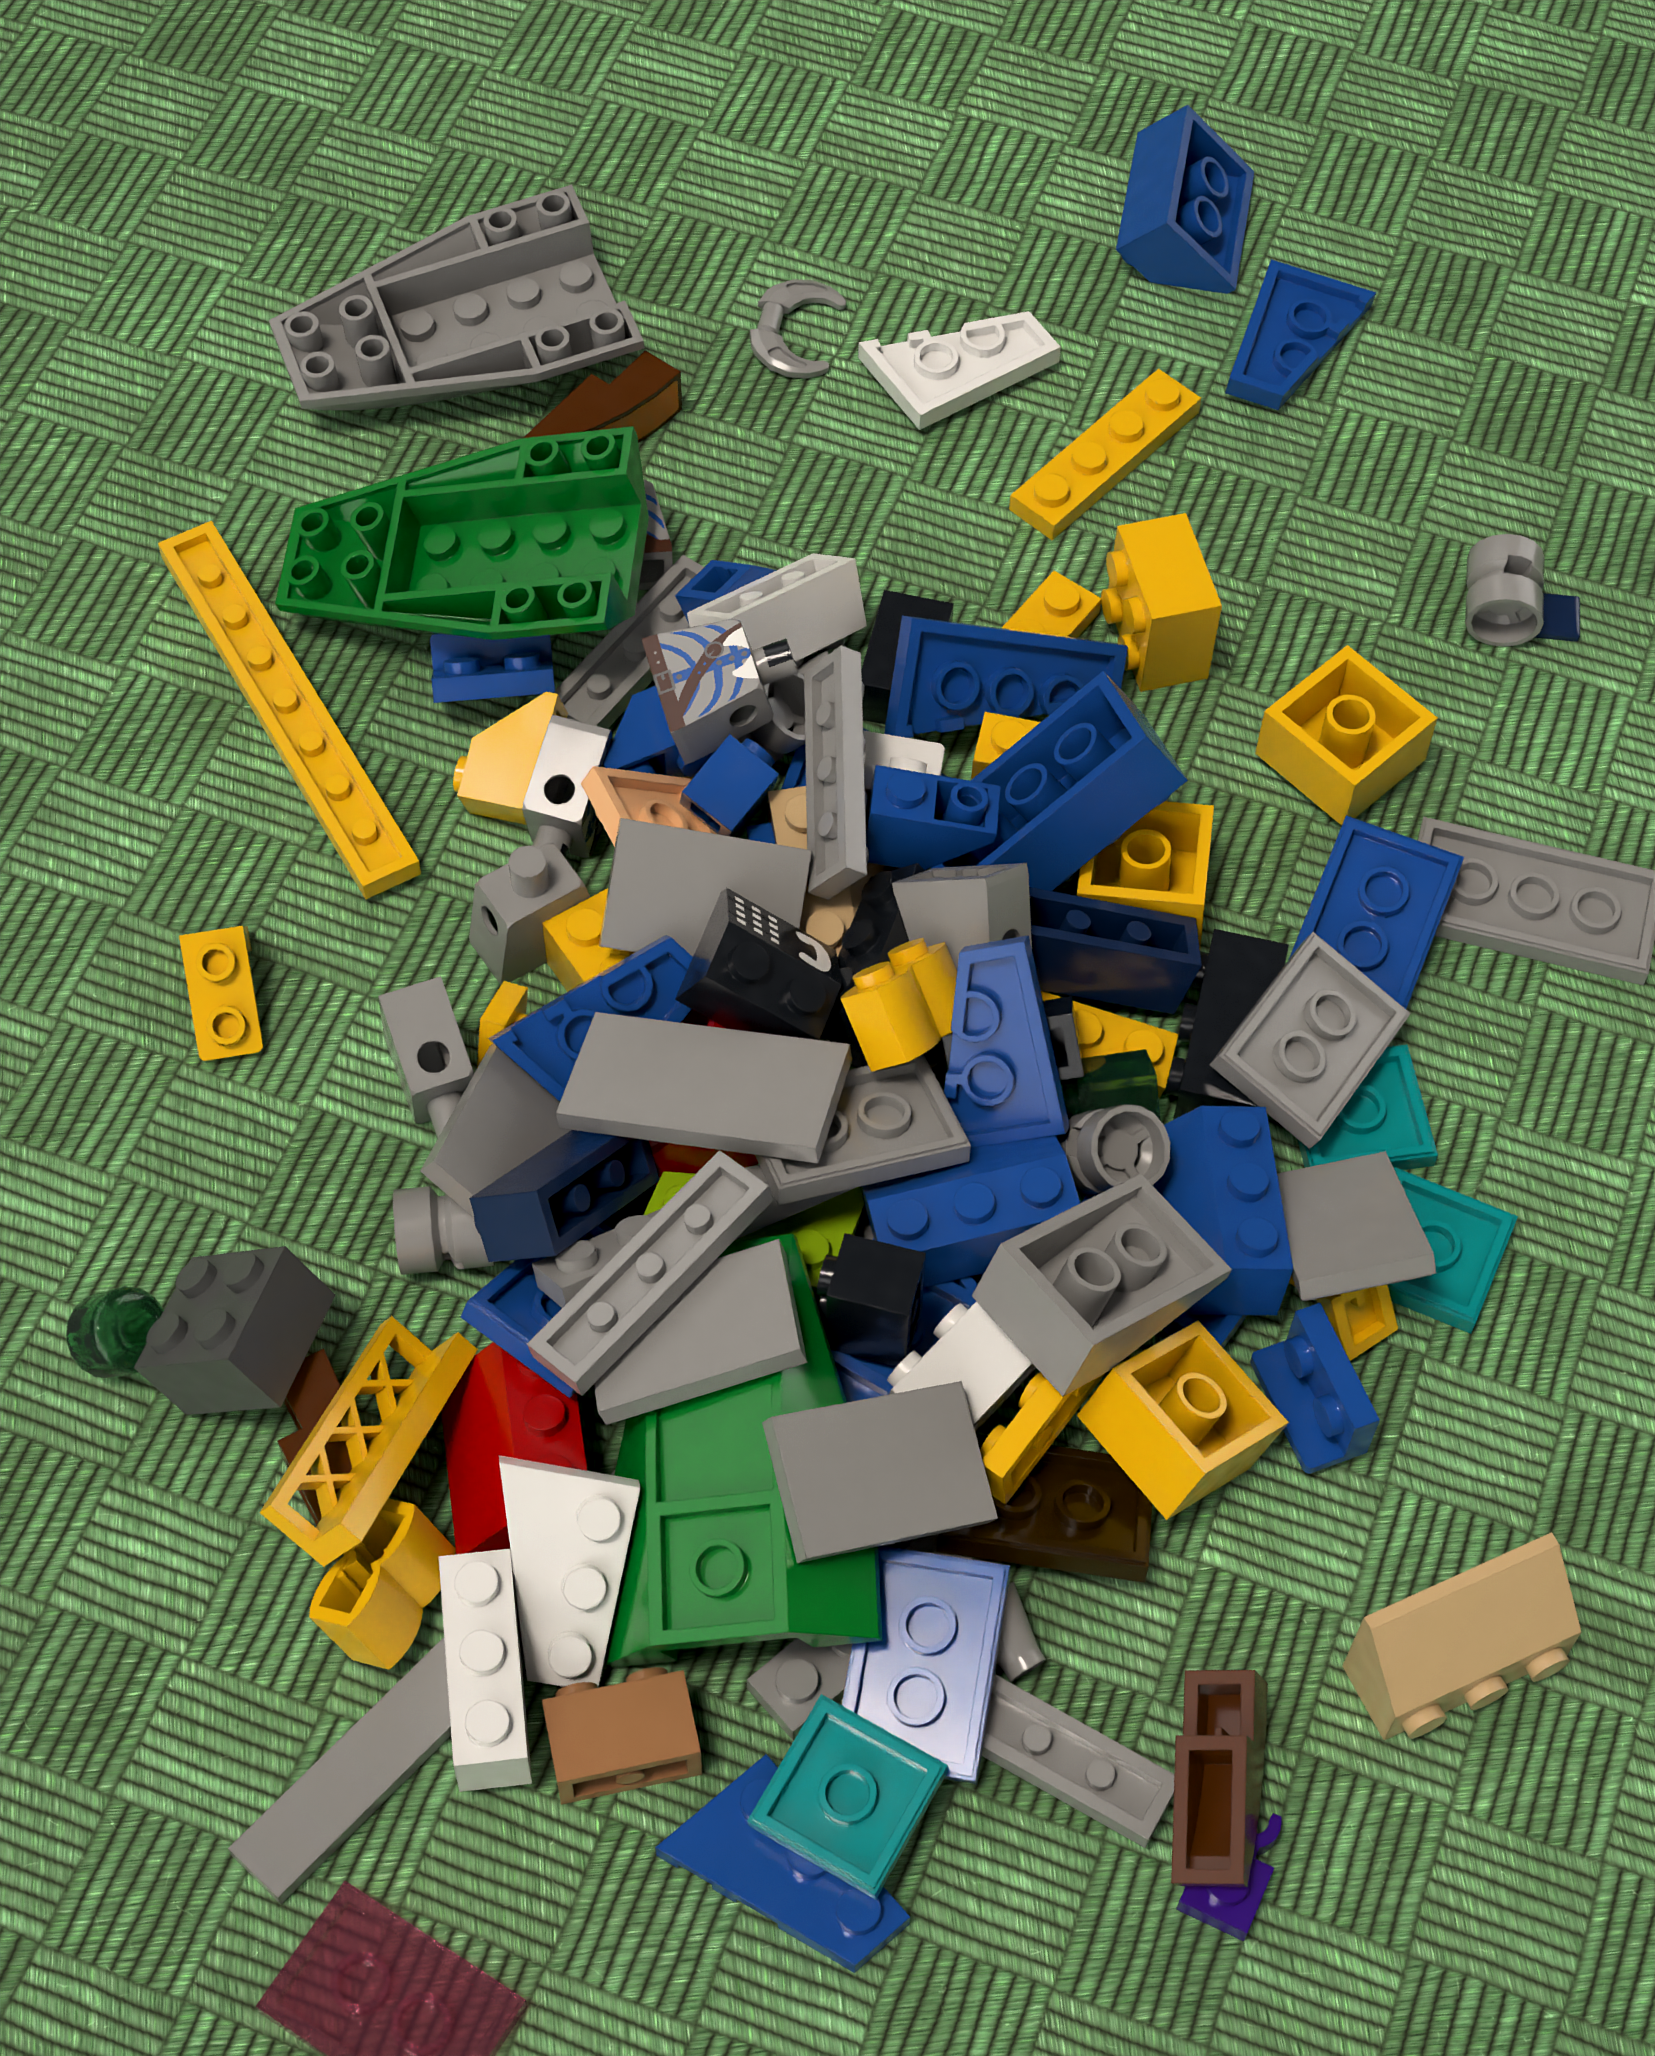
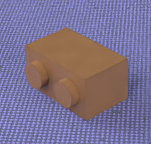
[542,1667,702,1805]

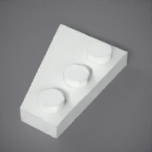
[858,311,1061,430]
[499,1455,641,1687]

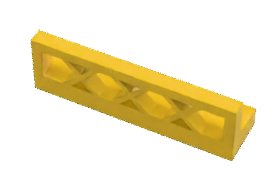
[259,1316,478,1567]

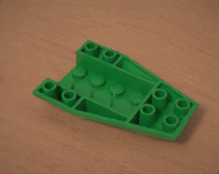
[275,426,649,640]
[605,1234,883,1668]

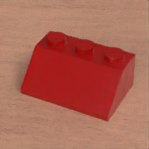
[441,1342,587,1554]

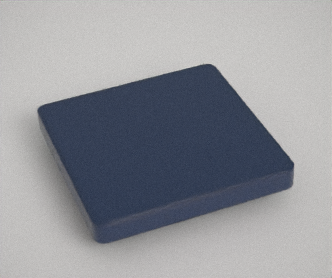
[1534,593,1580,642]

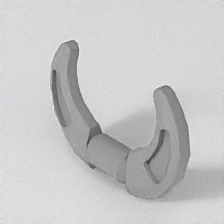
[749,279,846,379]

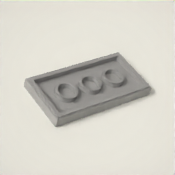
[1417,817,1655,986]
[556,1012,852,1163]

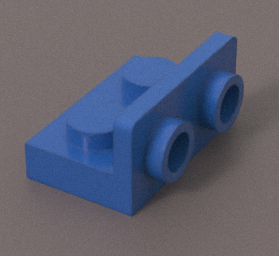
[430,633,555,703]
[1250,1303,1380,1474]

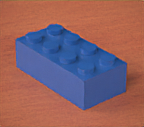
[931,671,1188,891]

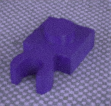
[1176,1813,1282,1941]

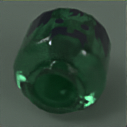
[66,1286,164,1379]

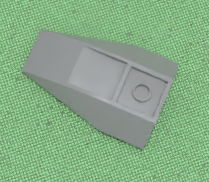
[269,184,645,410]

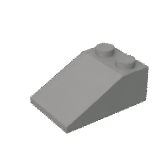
[972,1173,1232,1397]

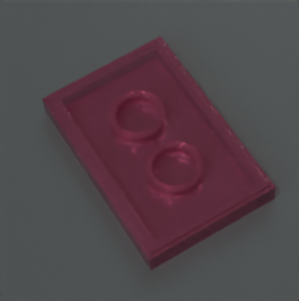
[255,1881,528,2056]

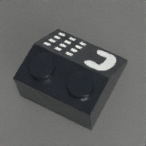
[675,887,842,1040]

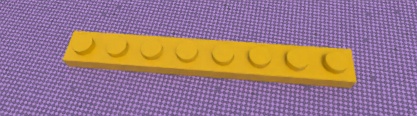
[158,521,421,900]

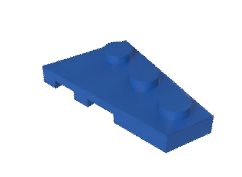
[1225,259,1376,410]
[488,935,693,1102]
[944,935,1070,1148]
[655,1754,910,1973]

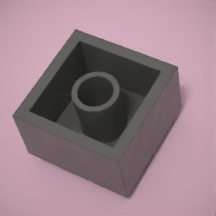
[134,1246,335,1415]

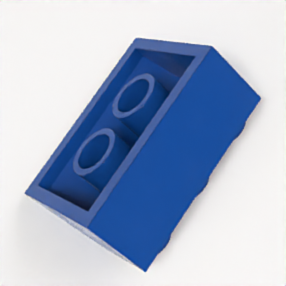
[1116,105,1254,294]
[1153,1106,1293,1315]
[860,1136,1080,1287]

